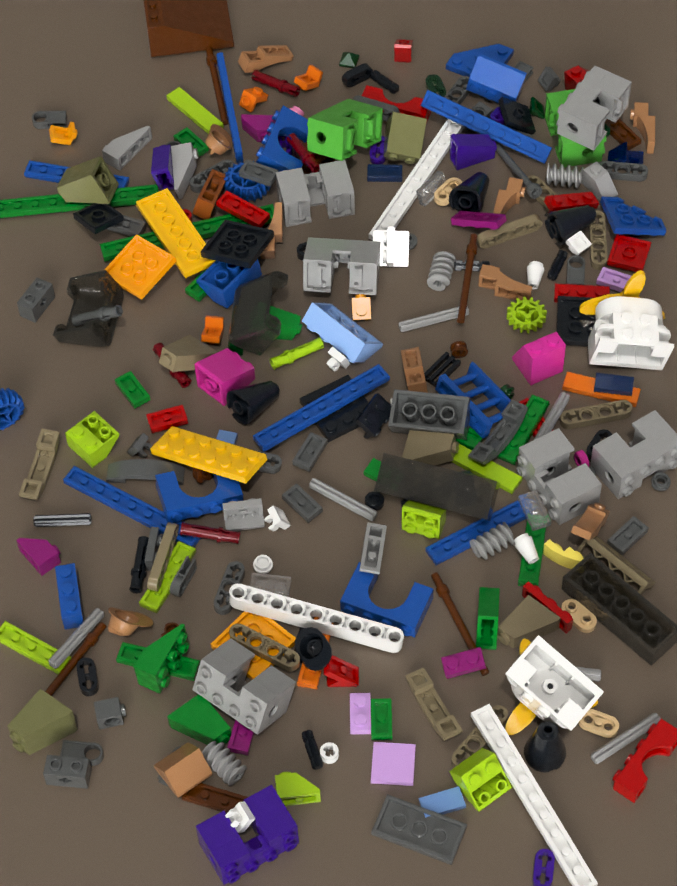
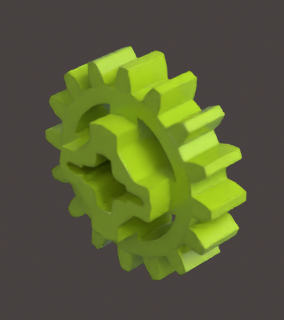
[506,296,547,333]

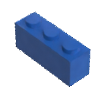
[55,563,84,630]

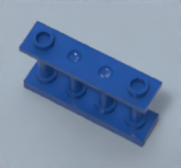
[435,362,511,439]

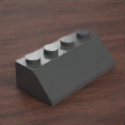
[388,389,470,440]

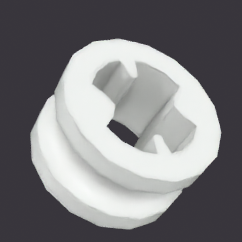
[320,742,339,764]

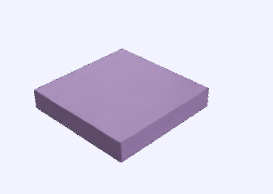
[371,742,416,786]

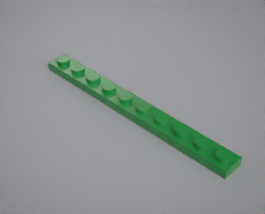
[0,184,158,218]
[100,204,274,262]

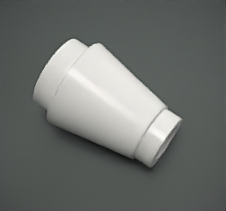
[527,261,545,290]
[514,533,539,564]

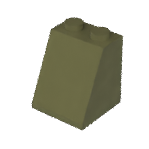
[383,112,427,164]
[57,156,119,204]
[7,689,78,755]

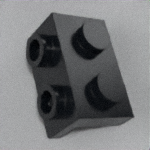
[355,393,391,439]

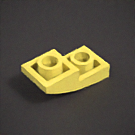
[543,539,584,571]

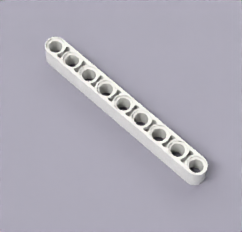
[229,583,404,653]

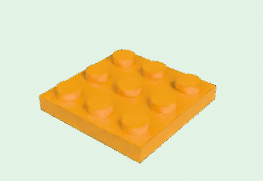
[102,234,177,300]
[211,611,296,680]

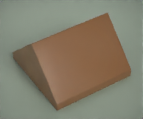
[154,742,213,798]

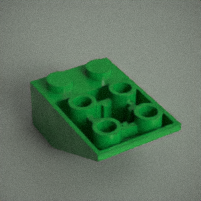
[133,624,190,693]

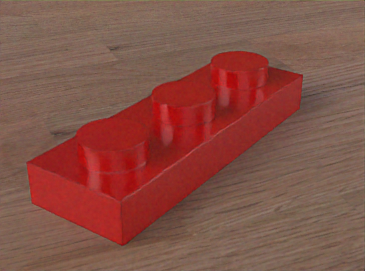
[216,191,270,228]
[544,192,599,211]
[554,283,610,302]
[522,581,573,634]

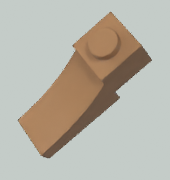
[238,45,294,73]
[630,102,655,154]
[493,177,526,214]
[261,202,283,259]
[479,264,533,300]
[401,347,428,393]
[571,502,610,540]

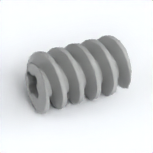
[546,163,583,189]
[427,251,456,291]
[470,522,515,560]
[202,741,247,786]

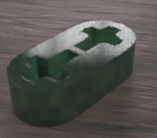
[426,74,446,97]

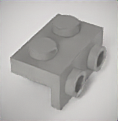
[222,498,265,531]

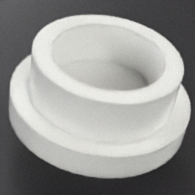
[253,555,273,574]

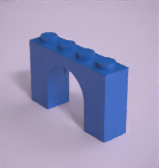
[256,105,308,172]
[155,471,243,523]
[340,562,433,638]

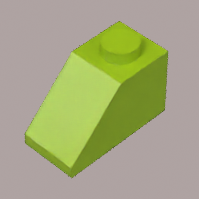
[275,772,321,806]

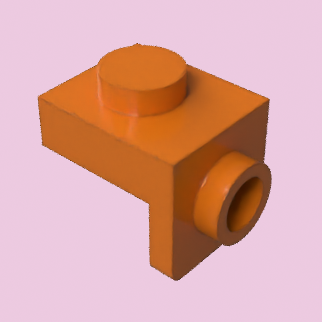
[294,65,323,91]
[239,87,268,112]
[201,315,224,344]

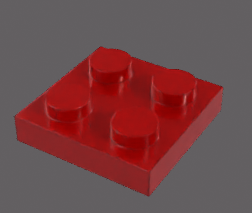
[607,234,652,272]

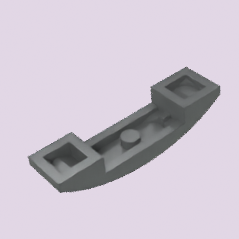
[468,400,528,465]
[106,459,185,485]

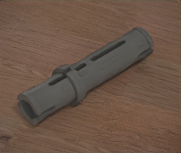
[72,305,123,326]

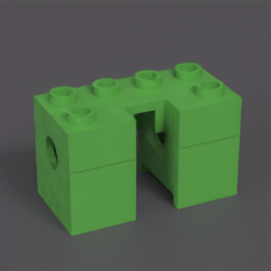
[545,89,606,167]
[307,99,383,161]

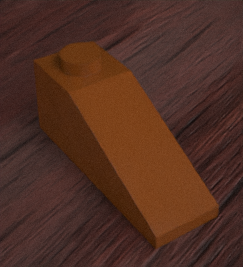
[192,169,226,219]

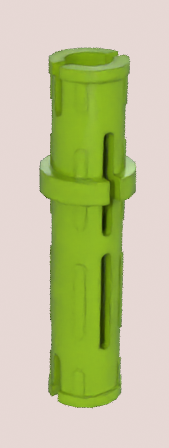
[269,337,324,370]

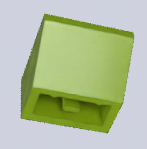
[65,411,119,468]
[402,500,446,539]
[449,748,512,811]

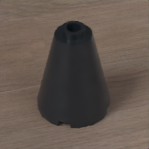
[449,172,490,212]
[545,205,597,246]
[226,381,280,425]
[524,721,566,773]

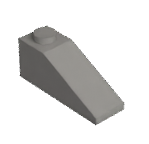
[102,126,152,171]
[171,142,199,199]
[359,522,387,575]

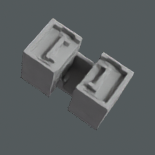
[556,65,632,150]
[276,160,355,227]
[303,237,381,295]
[590,410,677,499]
[516,428,602,525]
[193,638,296,735]

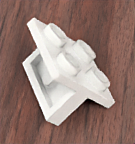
[373,227,409,267]

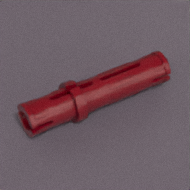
[252,70,300,97]
[286,133,319,173]
[153,343,192,388]
[180,522,240,544]

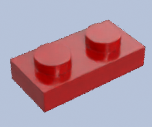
[146,405,188,433]

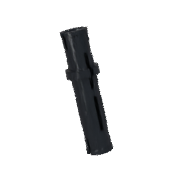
[129,536,149,593]

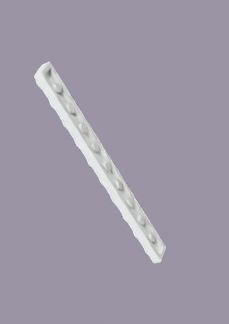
[369,119,465,240]
[471,704,598,886]

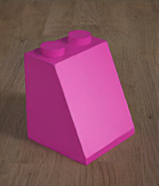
[512,332,566,386]
[194,348,255,406]

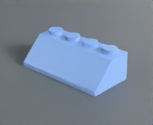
[302,302,383,363]

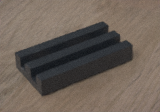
[424,352,461,387]

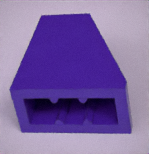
[450,134,497,170]
[151,144,174,191]

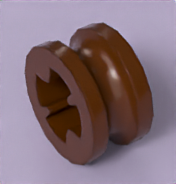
[450,341,468,358]

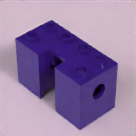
[196,784,299,885]

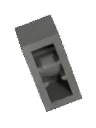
[17,277,55,323]
[43,755,92,789]

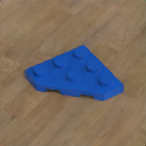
[446,44,514,77]
[600,196,666,236]

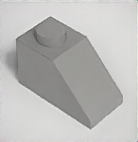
[582,161,618,201]

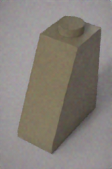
[159,335,217,372]
[401,430,459,473]
[497,595,560,649]

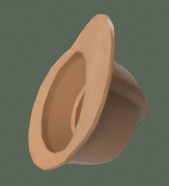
[205,124,233,155]
[108,607,154,636]

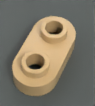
[434,177,462,206]
[561,599,597,633]
[578,708,619,738]

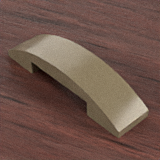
[19,429,60,500]
[405,667,463,741]

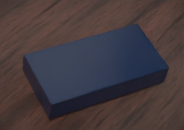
[367,164,402,182]
[594,373,634,396]

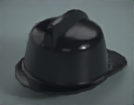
[295,627,332,671]

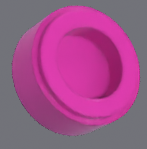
[574,450,590,467]

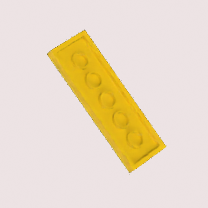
[136,188,216,278]
[150,426,267,484]

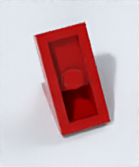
[394,39,413,63]
[324,655,359,687]

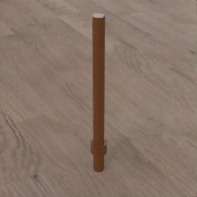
[206,46,228,125]
[457,234,478,324]
[431,572,489,676]
[45,622,107,696]

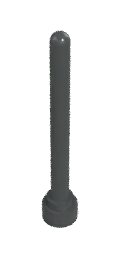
[496,144,542,199]

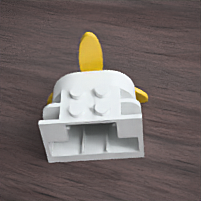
[579,270,674,370]
[505,635,604,735]

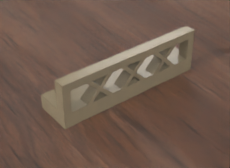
[577,536,656,602]

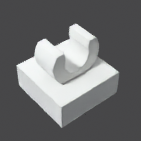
[565,230,592,255]
[326,347,350,372]
[264,505,291,531]
[225,801,255,833]

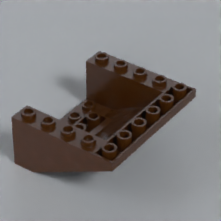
[144,0,234,57]

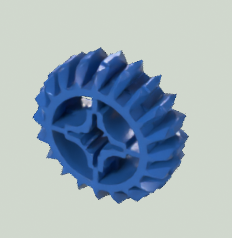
[224,161,270,202]
[0,388,25,430]

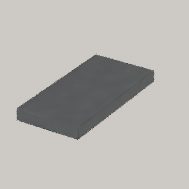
[371,794,467,865]

